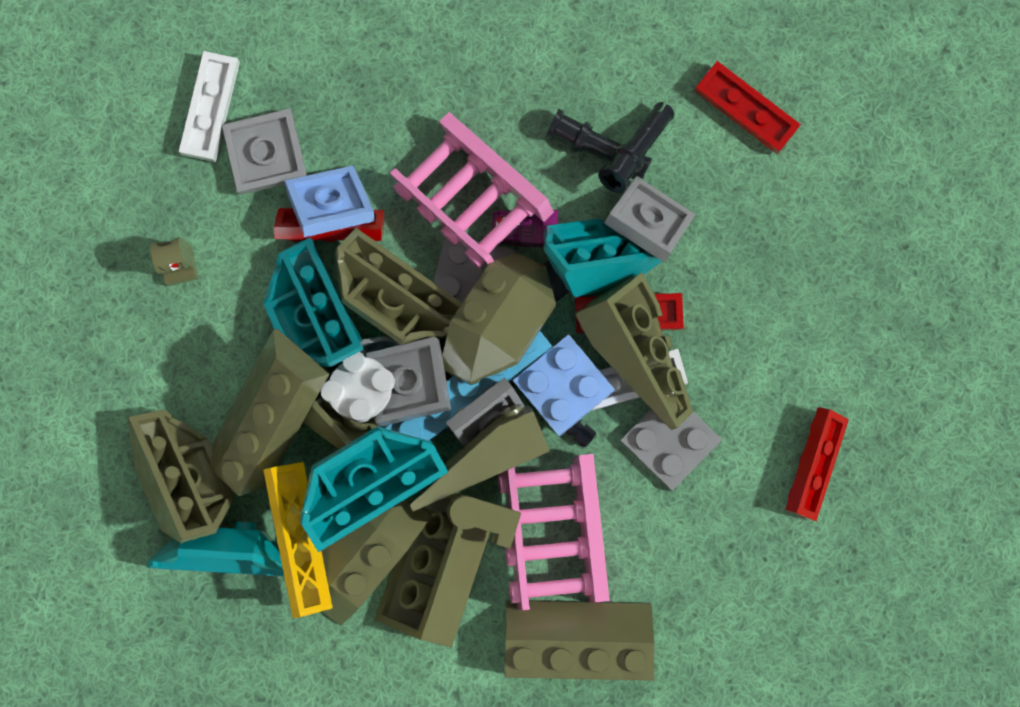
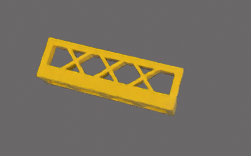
[263,462,333,618]

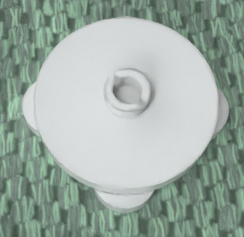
[321,352,395,423]

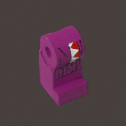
[492,210,558,248]

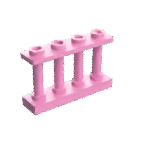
[389,112,554,268]
[497,454,610,610]

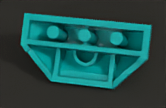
[544,219,663,297]
[263,238,364,367]
[300,426,449,552]
[147,522,284,577]

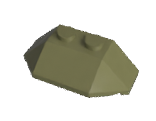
[335,228,462,345]
[442,252,556,385]
[128,409,235,543]
[321,498,432,626]

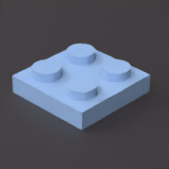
[285,165,374,237]
[513,334,615,437]

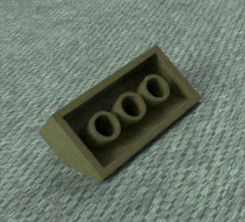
[213,329,329,496]
[375,493,490,648]
[505,600,654,681]

